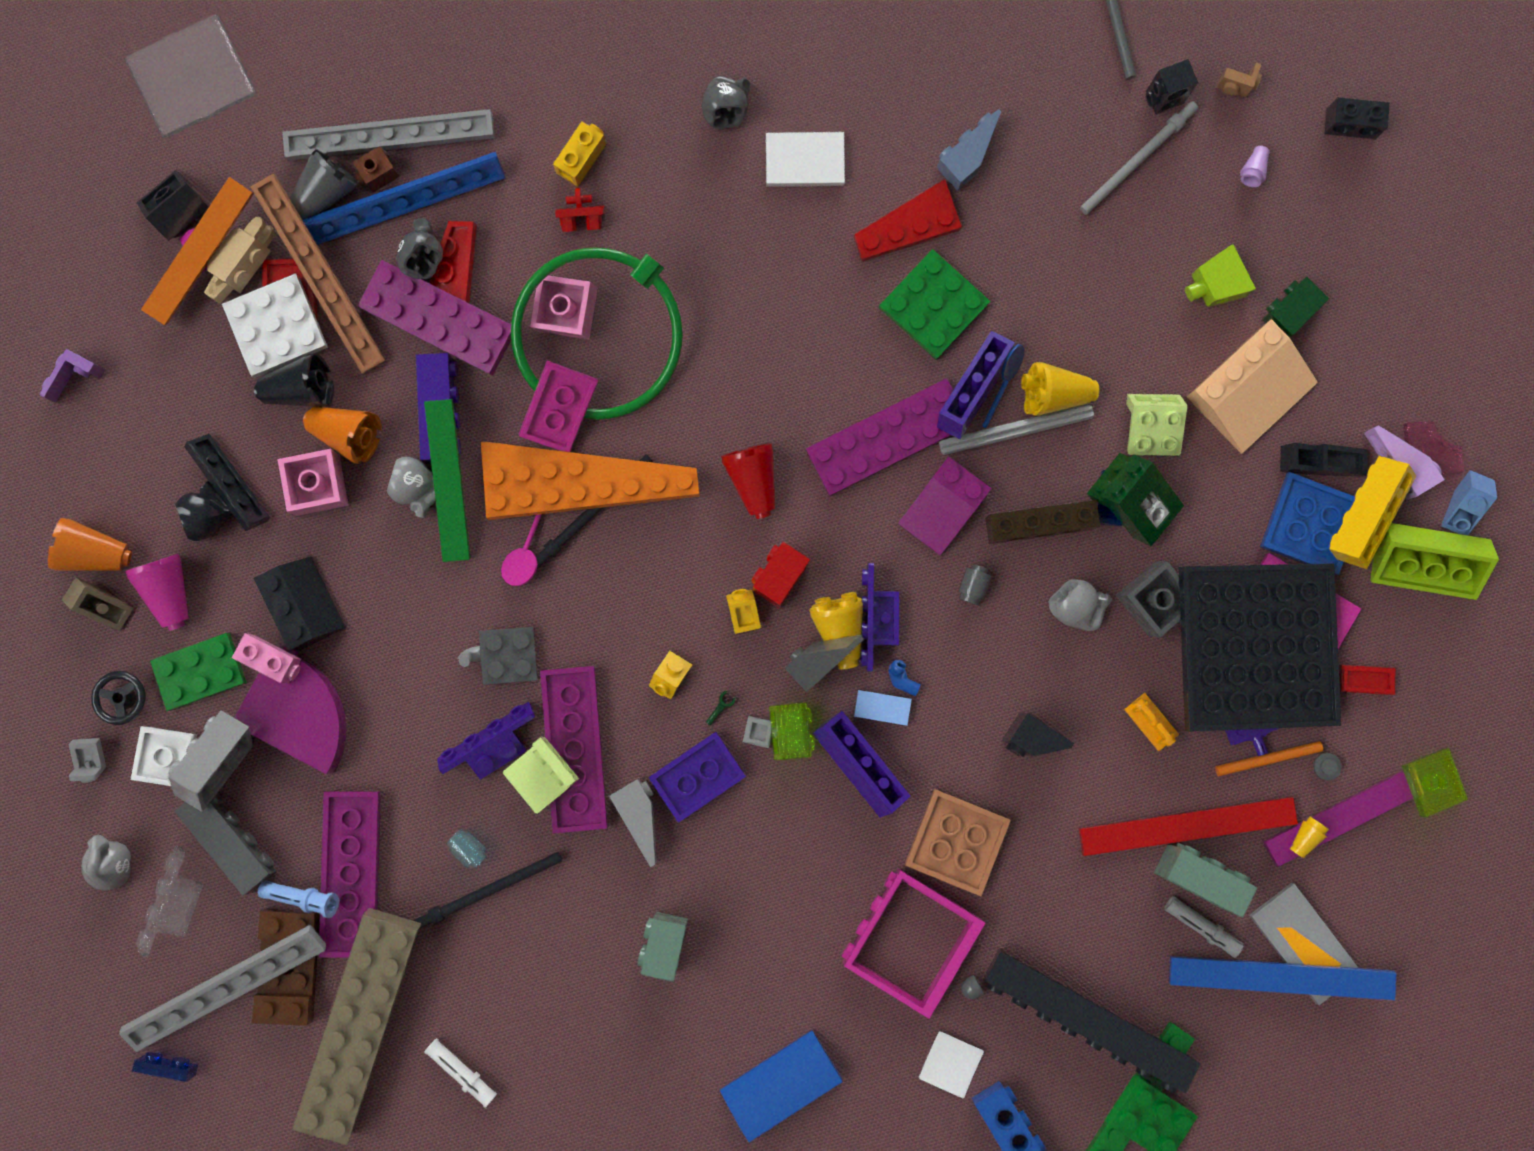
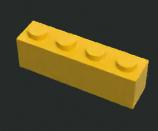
[1329,456,1416,569]

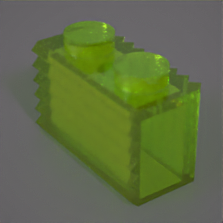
[769,703,815,760]

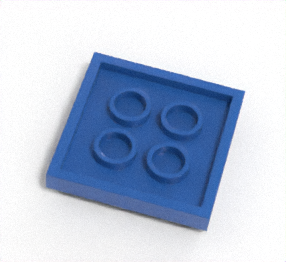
[1260,472,1355,576]

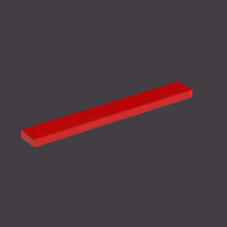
[1078,797,1298,856]

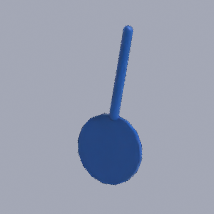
[982,344,1025,428]

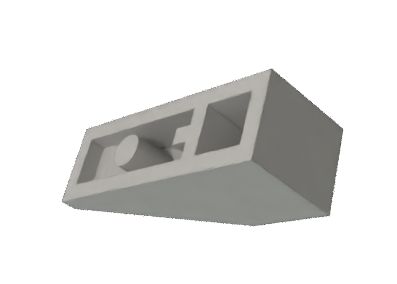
[609,778,657,867]

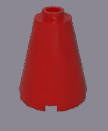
[721,443,775,519]

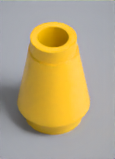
[1290,816,1329,858]

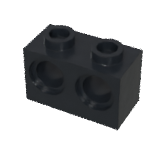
[1146,59,1198,114]
[1324,97,1390,139]

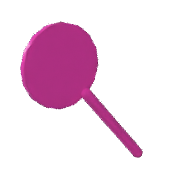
[501,514,542,586]

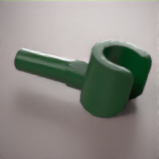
[705,691,735,726]

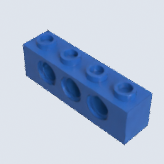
[972,1081,1047,1151]

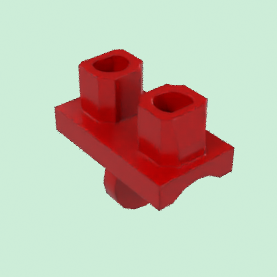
[555,188,605,232]

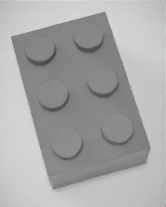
[168,711,253,812]

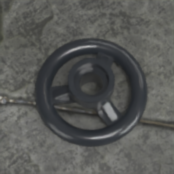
[91,671,146,725]

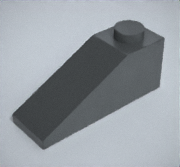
[785,635,864,692]

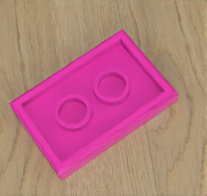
[519,361,598,452]

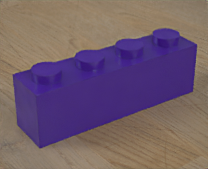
[937,331,1015,439]
[416,353,461,464]
[812,711,910,818]

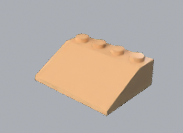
[1187,319,1318,454]

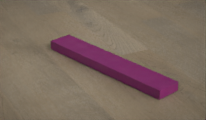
[1263,769,1421,867]

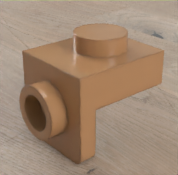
[1216,63,1262,98]

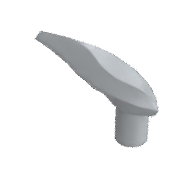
[458,646,481,667]

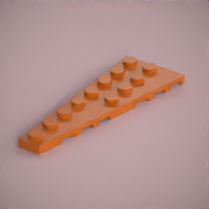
[481,442,700,520]

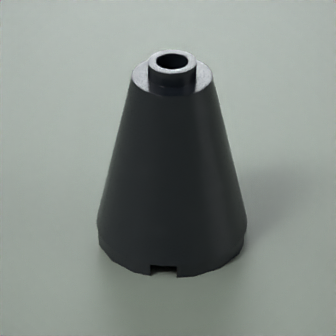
[254,354,334,407]

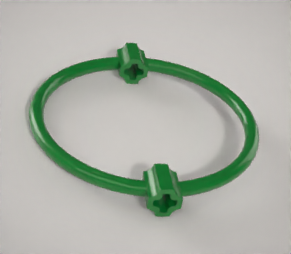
[511,247,683,420]

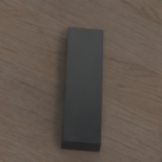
[184,434,270,531]

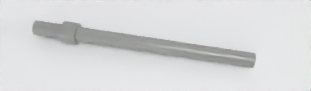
[1080,101,1198,215]

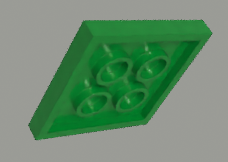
[879,249,990,360]

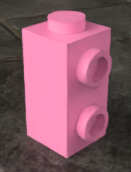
[232,633,301,683]

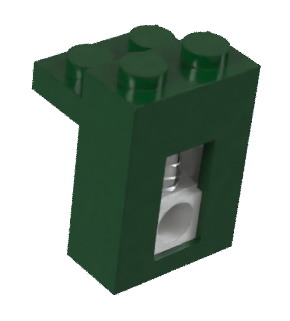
[1087,453,1184,546]

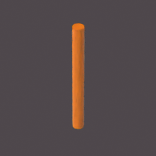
[1215,741,1323,777]

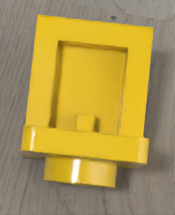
[649,651,692,699]

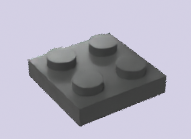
[478,627,537,685]

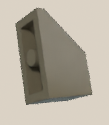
[62,577,133,631]

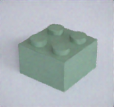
[637,912,688,982]

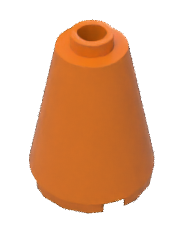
[303,407,382,464]
[48,518,132,571]

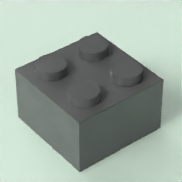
[1116,561,1180,638]

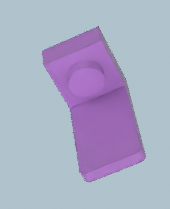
[40,349,105,402]

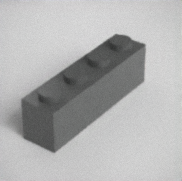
[174,793,277,896]

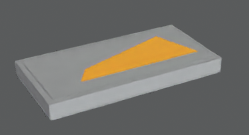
[1249,883,1358,1005]

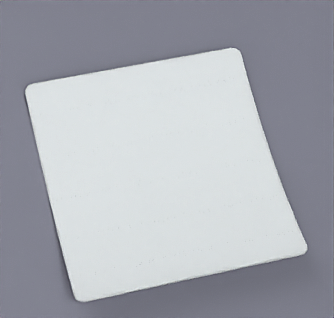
[919,1032,984,1098]

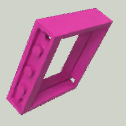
[841,868,985,1019]

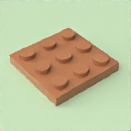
[904,789,1011,896]

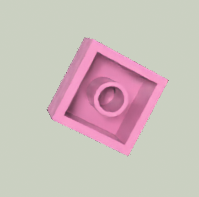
[530,276,598,339]
[278,449,349,516]

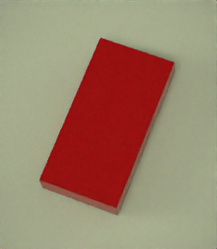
[1339,665,1396,695]

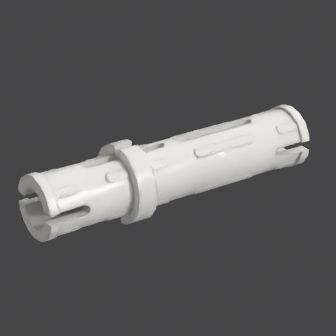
[424,1038,498,1108]

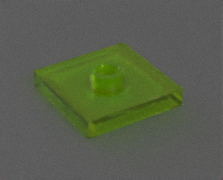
[1401,748,1468,817]

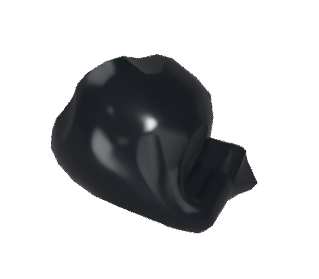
[175,481,232,541]

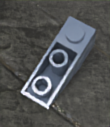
[937,109,1001,191]

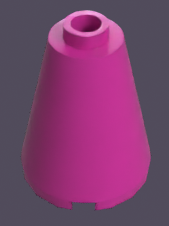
[125,554,189,631]

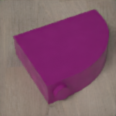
[234,645,346,774]

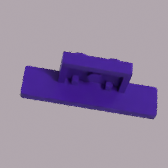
[861,563,899,672]
[437,702,535,780]

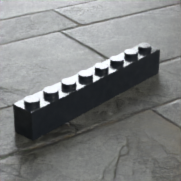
[983,949,1201,1094]

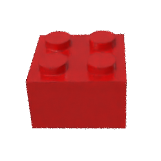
[751,542,810,608]

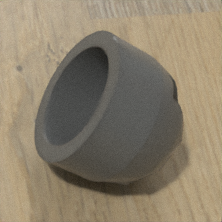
[961,975,984,1000]

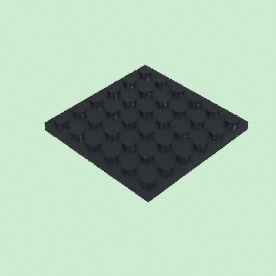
[1178,564,1341,732]

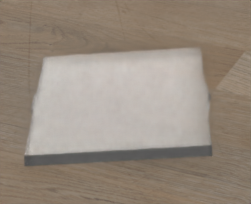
[125,15,256,138]

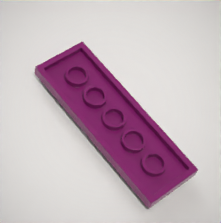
[358,260,511,376]
[806,378,971,497]
[540,666,608,833]
[319,791,381,958]

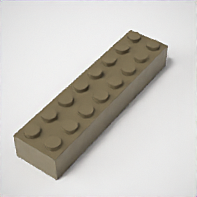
[292,908,421,1145]

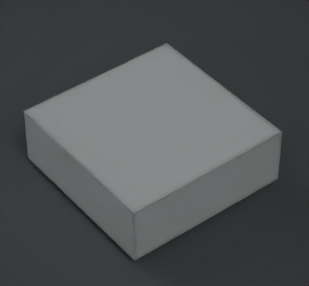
[743,716,775,748]

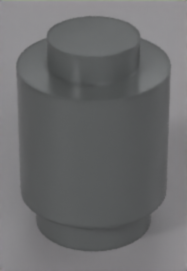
[959,564,992,606]

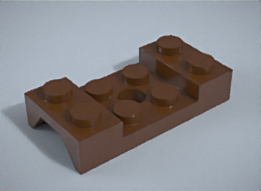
[252,909,320,1026]

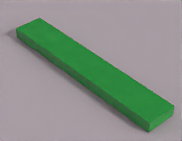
[424,399,471,562]

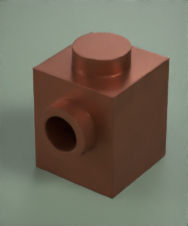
[353,146,399,192]

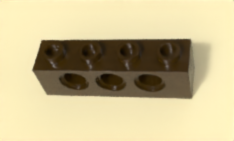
[985,500,1100,544]

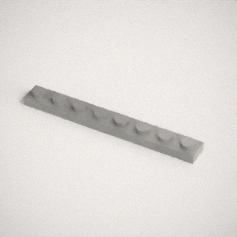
[282,109,495,161]
[119,925,326,1052]

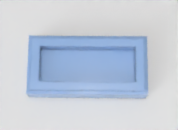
[854,690,912,726]

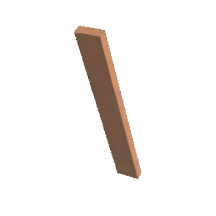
[251,173,386,374]

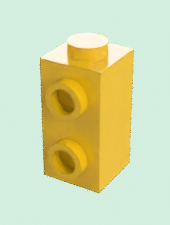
[553,122,606,187]

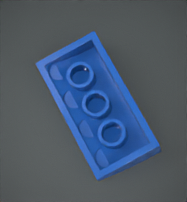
[720,1030,842,1142]

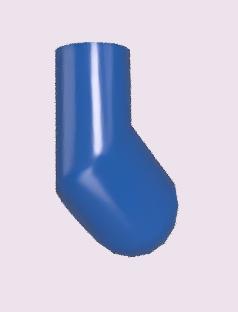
[888,660,921,696]

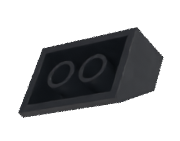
[253,557,346,651]

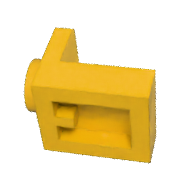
[726,589,761,634]

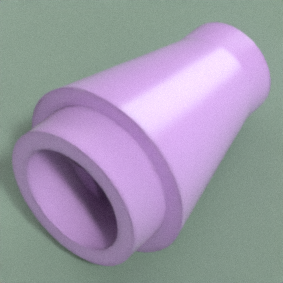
[1240,146,1270,187]

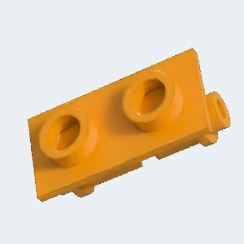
[1124,693,1179,751]

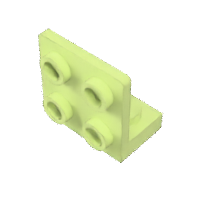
[1126,394,1187,456]
[503,737,579,813]

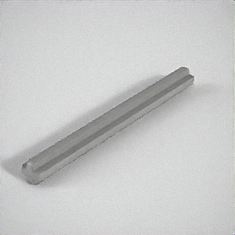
[939,404,1094,455]

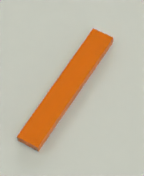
[141,177,254,325]

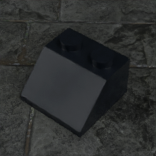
[137,169,209,241]
[1002,713,1075,757]

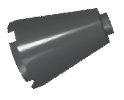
[290,149,358,220]

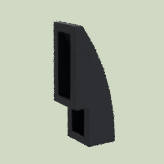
[1280,443,1367,476]

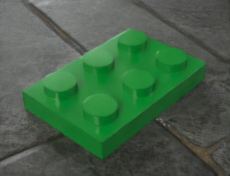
[150,633,247,711]
[1104,1074,1198,1151]

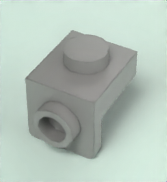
[69,738,106,783]

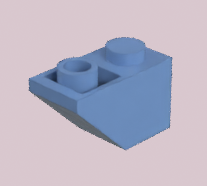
[1442,470,1497,536]

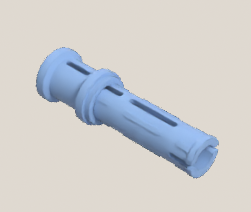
[258,880,339,918]

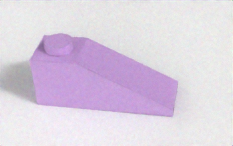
[1364,425,1444,500]

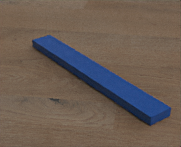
[303,152,506,245]
[1169,956,1396,1000]

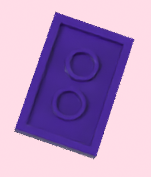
[648,732,746,823]

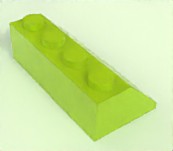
[1371,523,1499,600]

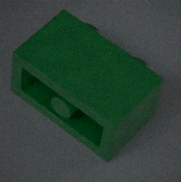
[1262,277,1330,338]

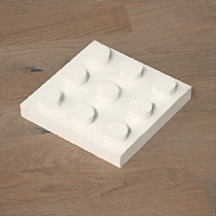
[222,273,328,378]

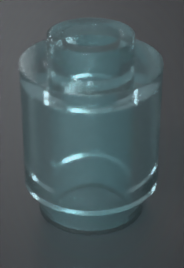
[446,828,487,869]

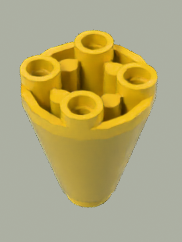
[1021,362,1099,416]
[809,592,863,670]

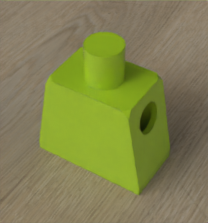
[1185,245,1256,307]

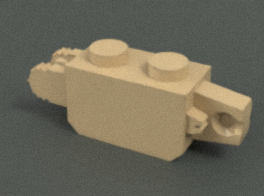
[204,217,275,304]

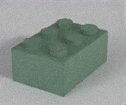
[1154,843,1257,918]

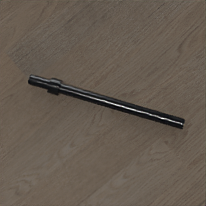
[536,454,653,569]
[412,852,563,929]

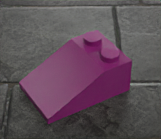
[898,456,992,556]

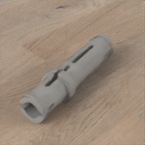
[1164,896,1244,958]

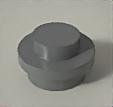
[1313,753,1341,780]

